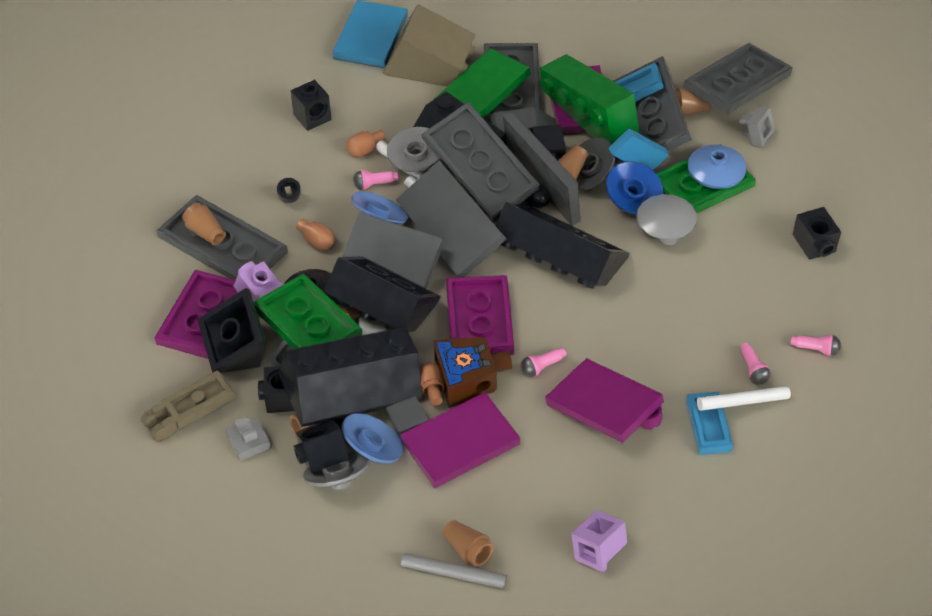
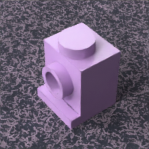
[233,261,284,302]
[571,510,628,572]

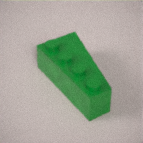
[539,54,640,144]

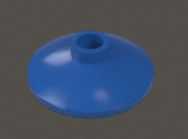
[606,162,663,215]

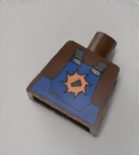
[433,337,512,408]

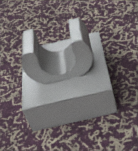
[739,106,775,147]
[226,416,271,461]

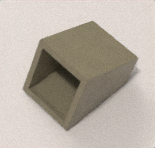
[383,4,476,87]

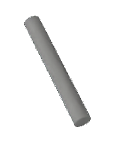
[401,553,507,589]

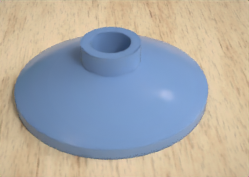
[688,145,746,189]
[351,191,408,224]
[342,413,403,463]

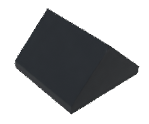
[197,288,266,373]

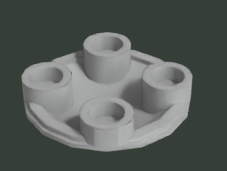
[636,194,697,245]

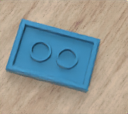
[333,0,408,68]

